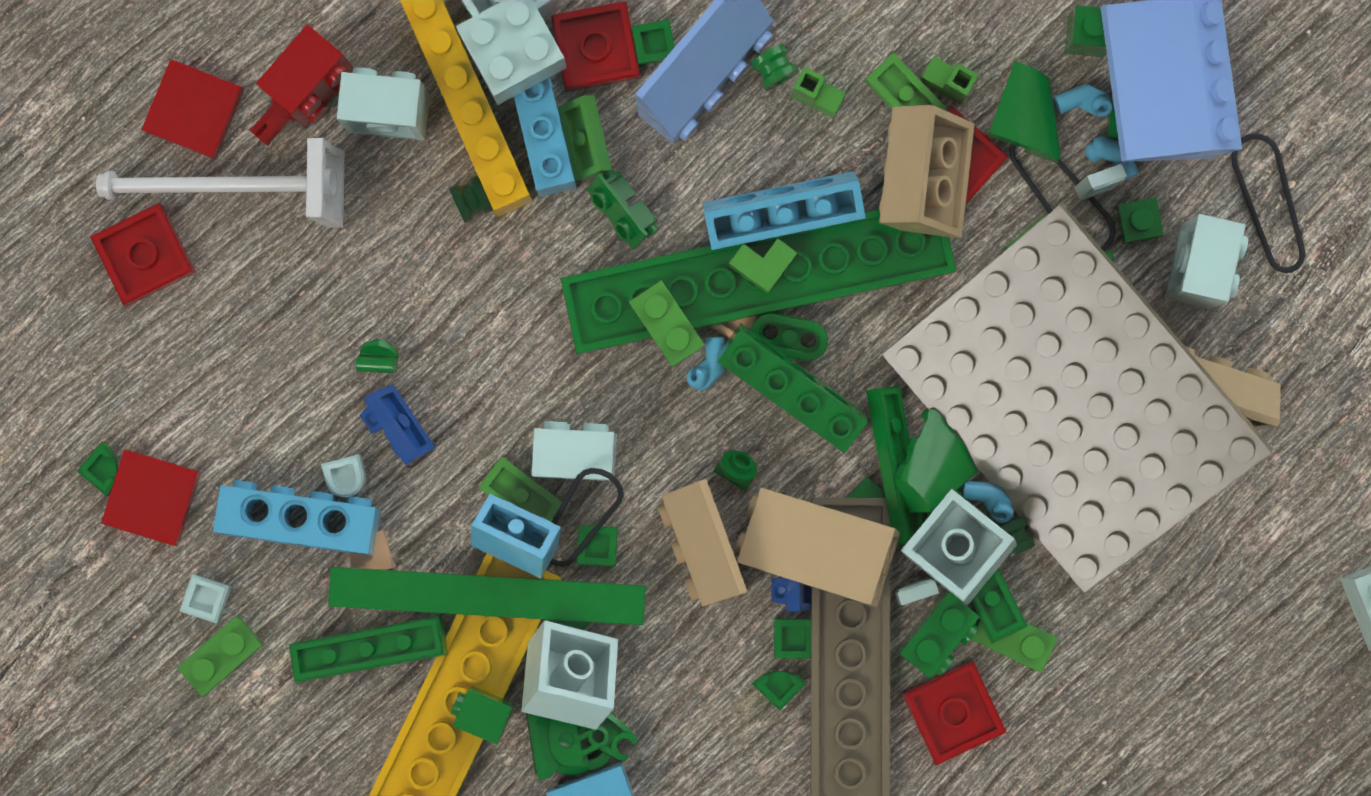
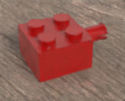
[249,24,353,146]

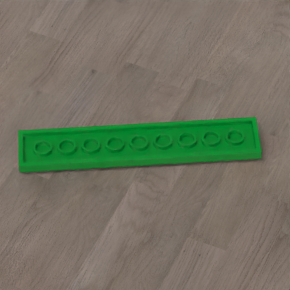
[560,209,957,355]

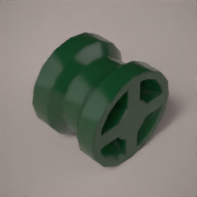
[449,175,493,223]
[998,516,1036,557]

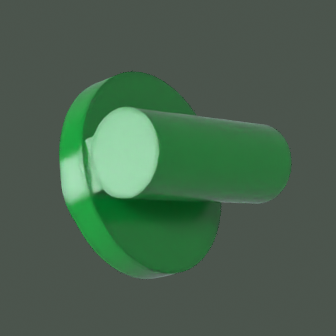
[355,339,399,373]
[713,450,757,492]

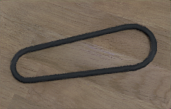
[1231,133,1305,273]
[1009,144,1116,251]
[550,468,624,567]

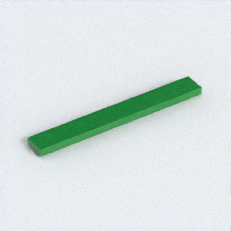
[328,567,646,625]

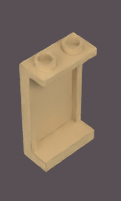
[735,487,901,608]

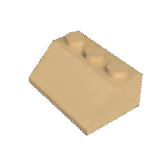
[879,105,974,238]
[1185,346,1281,430]
[657,479,748,607]

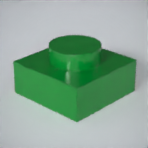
[1116,198,1164,244]

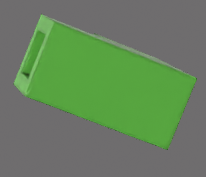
[920,56,979,105]
[791,67,846,119]
[729,239,797,295]

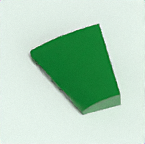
[988,61,1060,163]
[894,408,978,513]

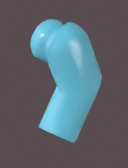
[1053,84,1113,117]
[1085,136,1140,181]
[686,337,725,391]
[962,481,1014,523]

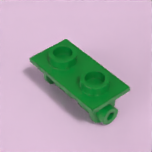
[587,169,659,250]

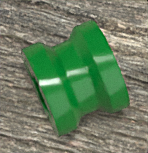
[751,44,799,91]

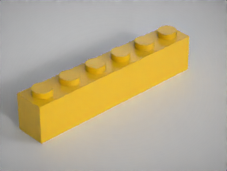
[400,0,533,217]

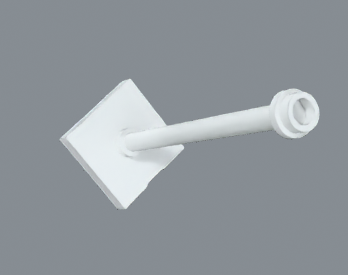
[96,138,345,228]

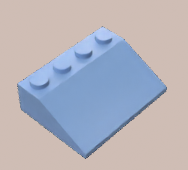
[635,0,774,145]
[1100,0,1242,162]

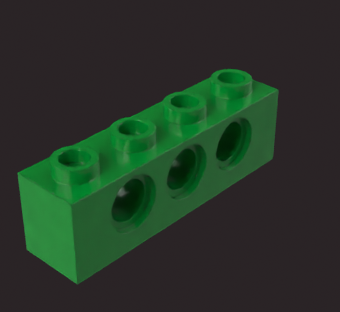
[717,323,868,454]

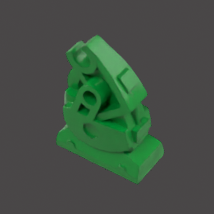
[526,712,638,782]

